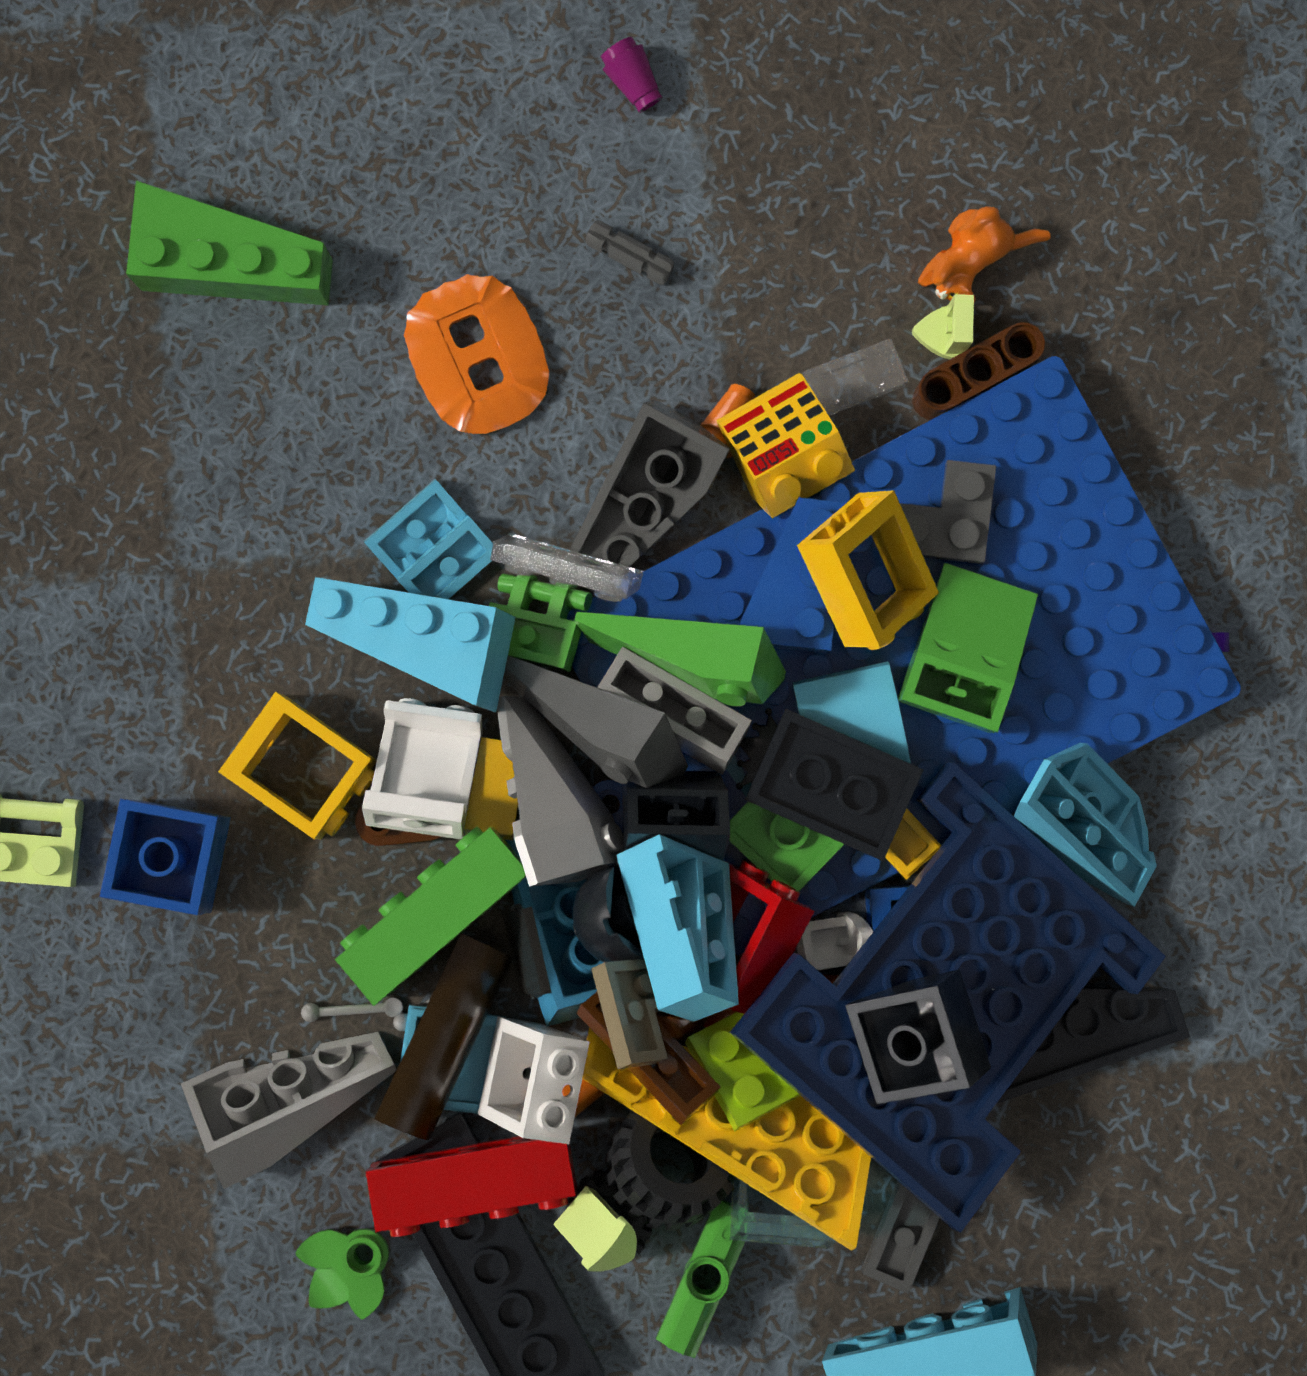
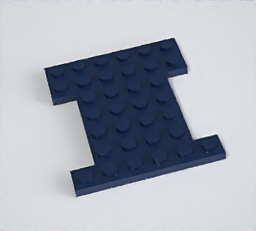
[729,762,1166,1233]

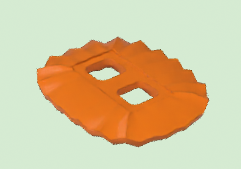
[404,274,549,434]

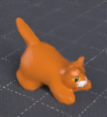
[917,206,1051,302]

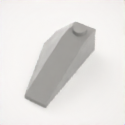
[181,1032,397,1189]

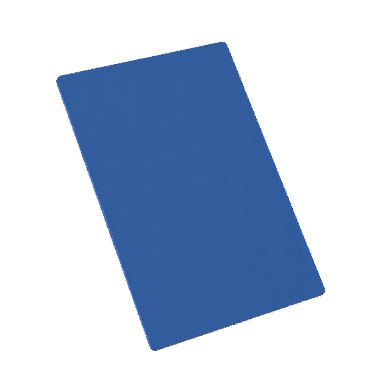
[567,356,1241,956]

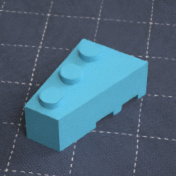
[616,834,739,1022]

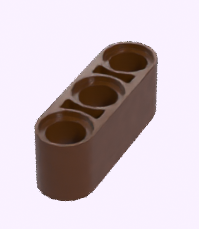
[912,322,1045,420]

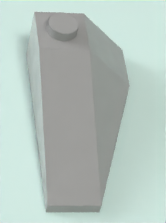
[497,696,623,887]

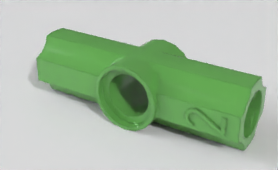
[656,1200,756,1358]

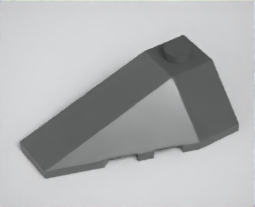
[504,655,688,788]

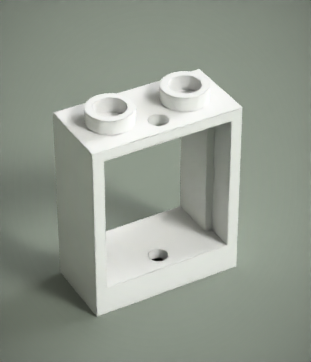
[478,1016,590,1144]

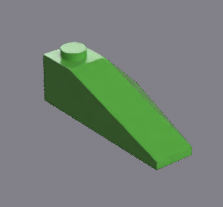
[574,612,786,706]

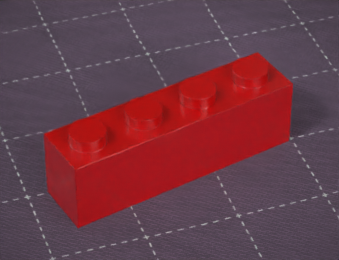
[366,1136,577,1237]

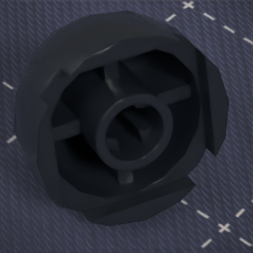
[573,864,644,962]

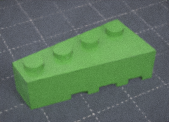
[126,181,333,306]
[335,826,526,1006]

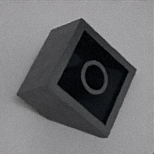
[845,969,991,1104]

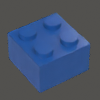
[100,799,231,915]

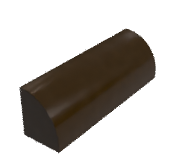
[374,933,513,1140]

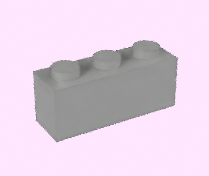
[597,647,752,775]

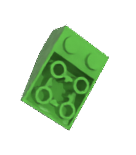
[898,563,1038,733]

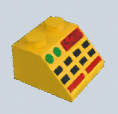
[716,373,855,518]

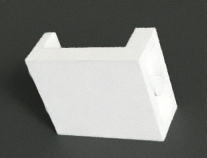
[362,698,483,839]

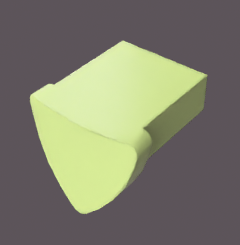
[912,294,974,360]
[553,1186,637,1272]

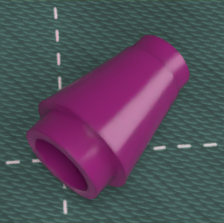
[601,36,663,113]

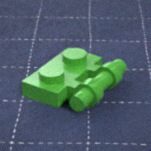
[489,572,592,672]

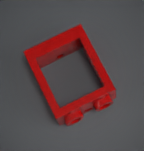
[725,860,814,1014]

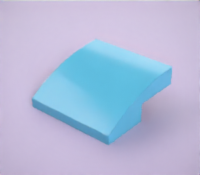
[363,479,501,599]
[792,661,911,764]

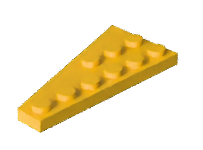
[582,1027,871,1251]

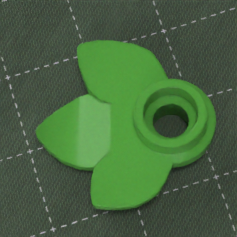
[296,1228,389,1320]

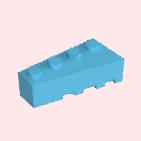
[305,577,516,712]
[822,1287,1038,1376]

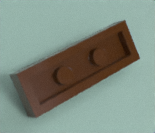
[577,992,721,1125]

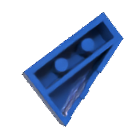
[739,497,847,654]

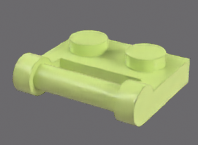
[0,794,84,887]

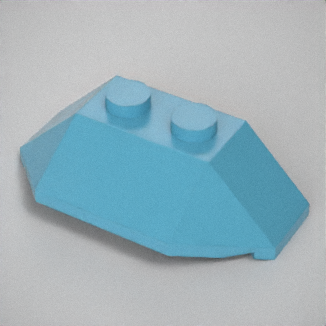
[1014,742,1157,907]

